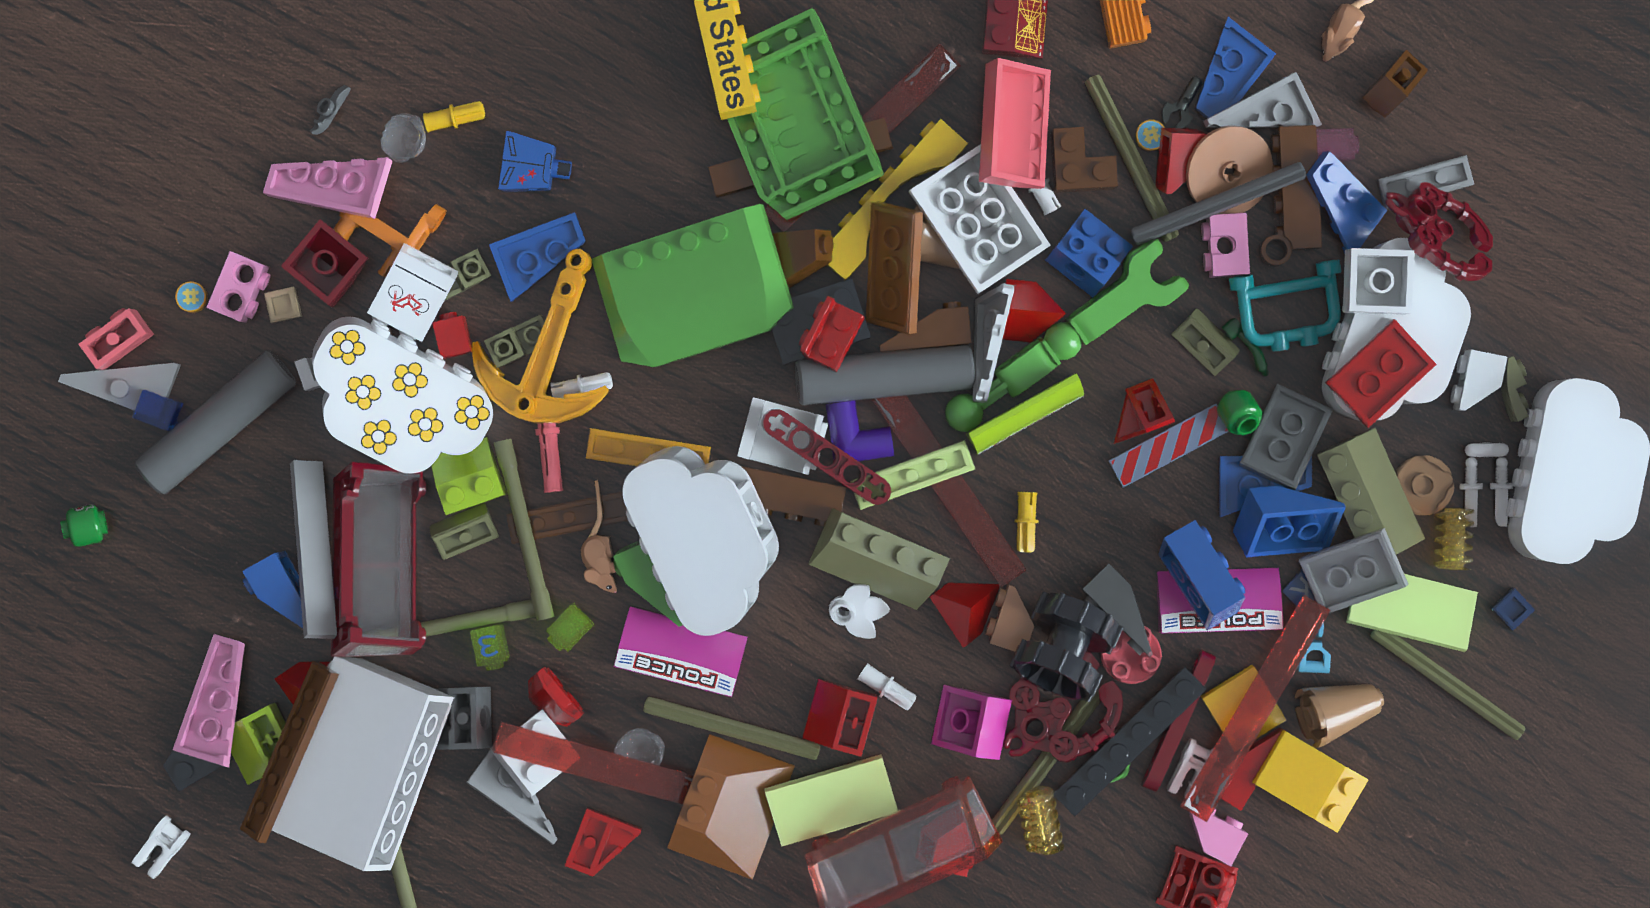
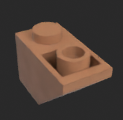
[985,584,1034,652]

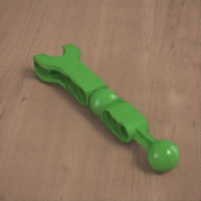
[945,239,1189,432]

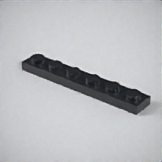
[1053,666,1206,817]

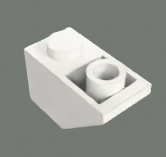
[1450,349,1507,411]

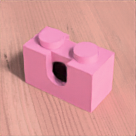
[1201,213,1250,278]

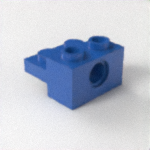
[1045,209,1133,298]

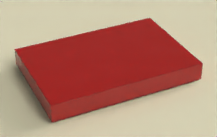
[1325,319,1437,428]

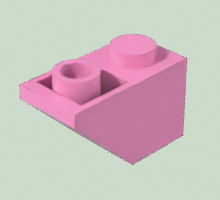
[1188,801,1248,866]

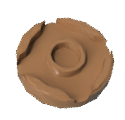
[1395,455,1454,515]

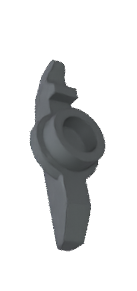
[310,85,351,135]

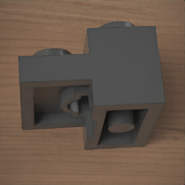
[434,687,492,750]

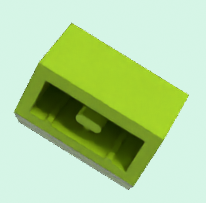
[231,703,285,785]

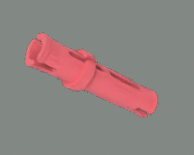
[535,423,563,493]

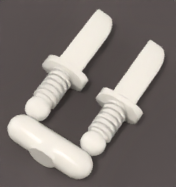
[1460,442,1513,527]

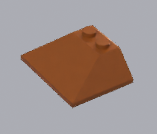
[667,734,795,880]

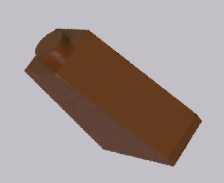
[772,229,834,289]

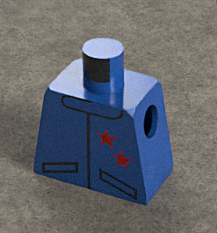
[498,131,572,192]

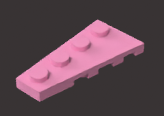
[263,157,392,219]
[173,634,245,768]

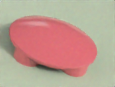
[1101,626,1162,684]

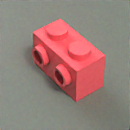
[79,308,154,370]

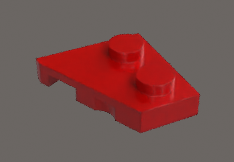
[565,808,642,877]

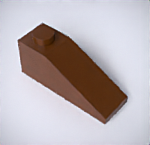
[879,302,972,352]

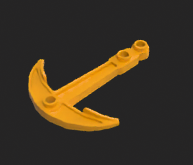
[472,249,609,423]

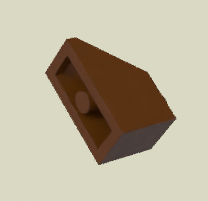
[1363,50,1428,118]

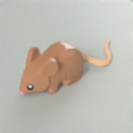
[1321,0,1374,62]
[581,480,617,593]

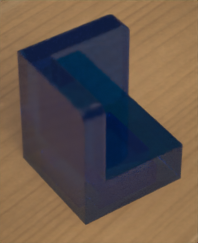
[132,390,184,431]

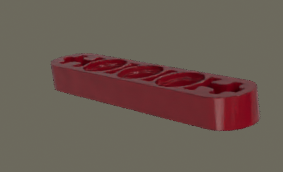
[761,409,891,505]
[1141,650,1216,792]

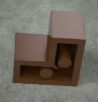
[1050,127,1118,193]

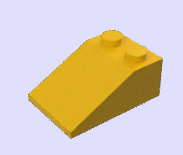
[1252,730,1368,833]

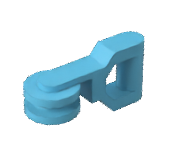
[1298,613,1331,673]

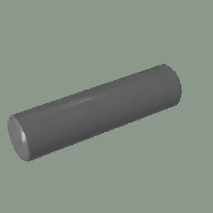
[795,344,975,406]
[135,350,296,494]

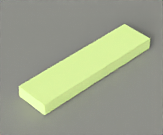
[850,440,975,510]

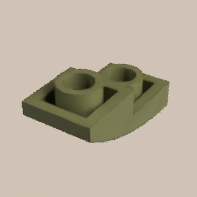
[444,249,491,301]
[484,314,545,368]
[1501,356,1529,422]

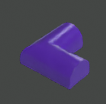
[825,401,894,461]

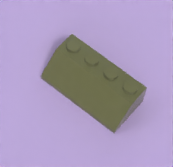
[1318,428,1425,555]
[808,508,950,610]

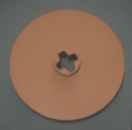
[1186,125,1273,215]

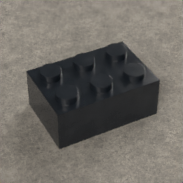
[772,279,871,366]

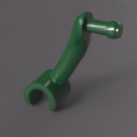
[1222,318,1269,376]

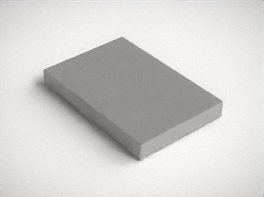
[1299,528,1408,615]

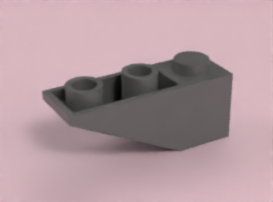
[1083,564,1153,657]

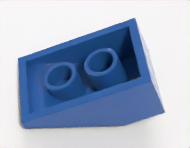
[1233,486,1346,557]
[242,551,303,628]

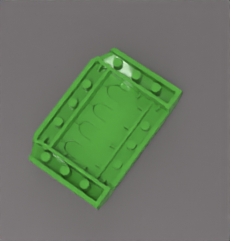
[727,8,884,220]
[592,204,794,367]

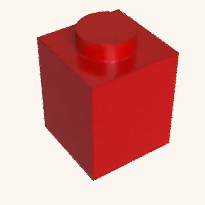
[432,312,473,359]

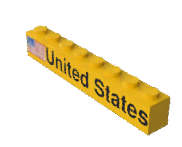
[694,0,761,120]

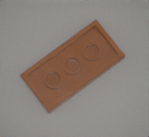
[866,201,923,334]

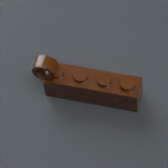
[1259,125,1322,266]
[741,466,846,526]

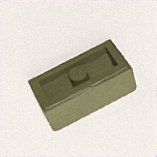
[1171,308,1240,376]
[429,503,499,560]

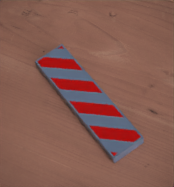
[1108,404,1229,488]

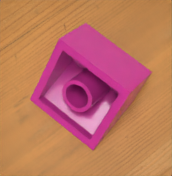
[931,685,1012,760]

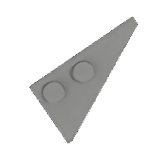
[1203,72,1322,128]
[973,283,1014,403]
[58,363,181,419]
[466,734,557,845]

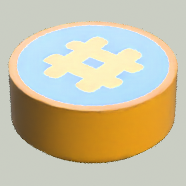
[1135,120,1165,151]
[175,281,208,313]

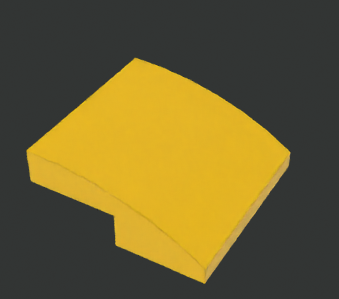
[1201,665,1286,752]

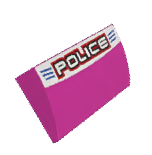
[1157,568,1283,633]
[613,606,748,697]

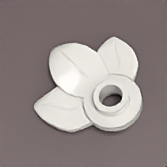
[829,584,890,639]

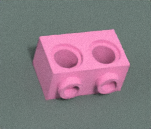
[207,251,270,323]

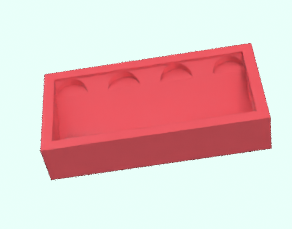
[979,58,1051,189]

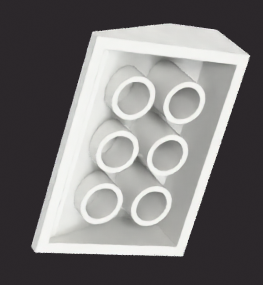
[908,144,1051,294]

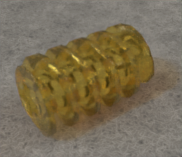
[1434,508,1475,570]
[1017,786,1064,855]

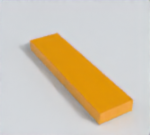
[586,428,711,466]

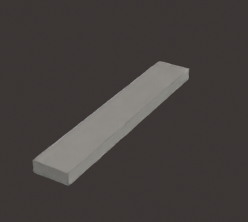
[290,460,337,639]

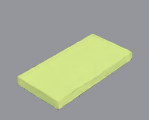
[1346,574,1478,652]
[764,754,898,846]

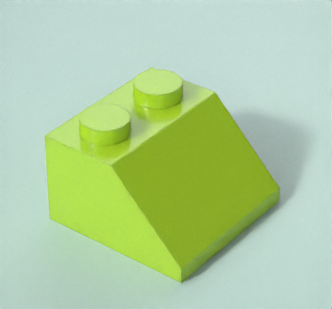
[431,437,507,515]

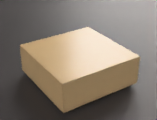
[264,287,302,323]

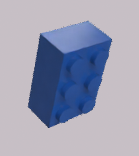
[1158,520,1246,631]

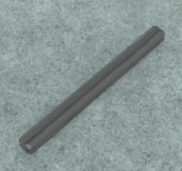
[1131,162,1306,245]

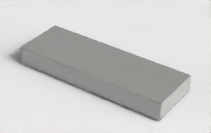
[1377,155,1474,209]

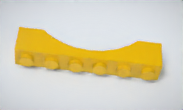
[827,119,968,281]

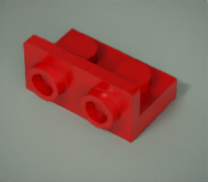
[799,296,865,372]

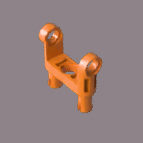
[333,204,447,277]

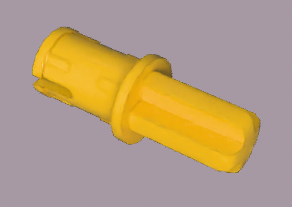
[423,101,485,133]
[1014,492,1039,553]

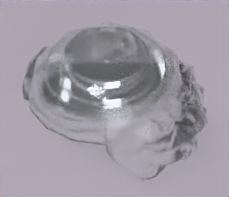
[380,113,426,163]
[614,728,664,774]

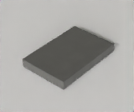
[1239,384,1333,490]

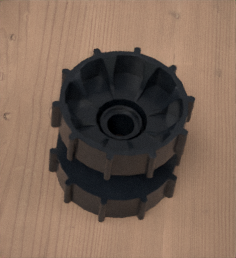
[1009,591,1123,702]

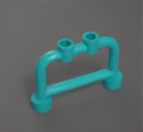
[1229,260,1342,351]

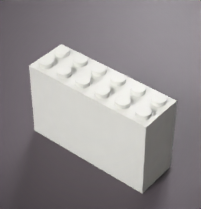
[272,656,455,871]

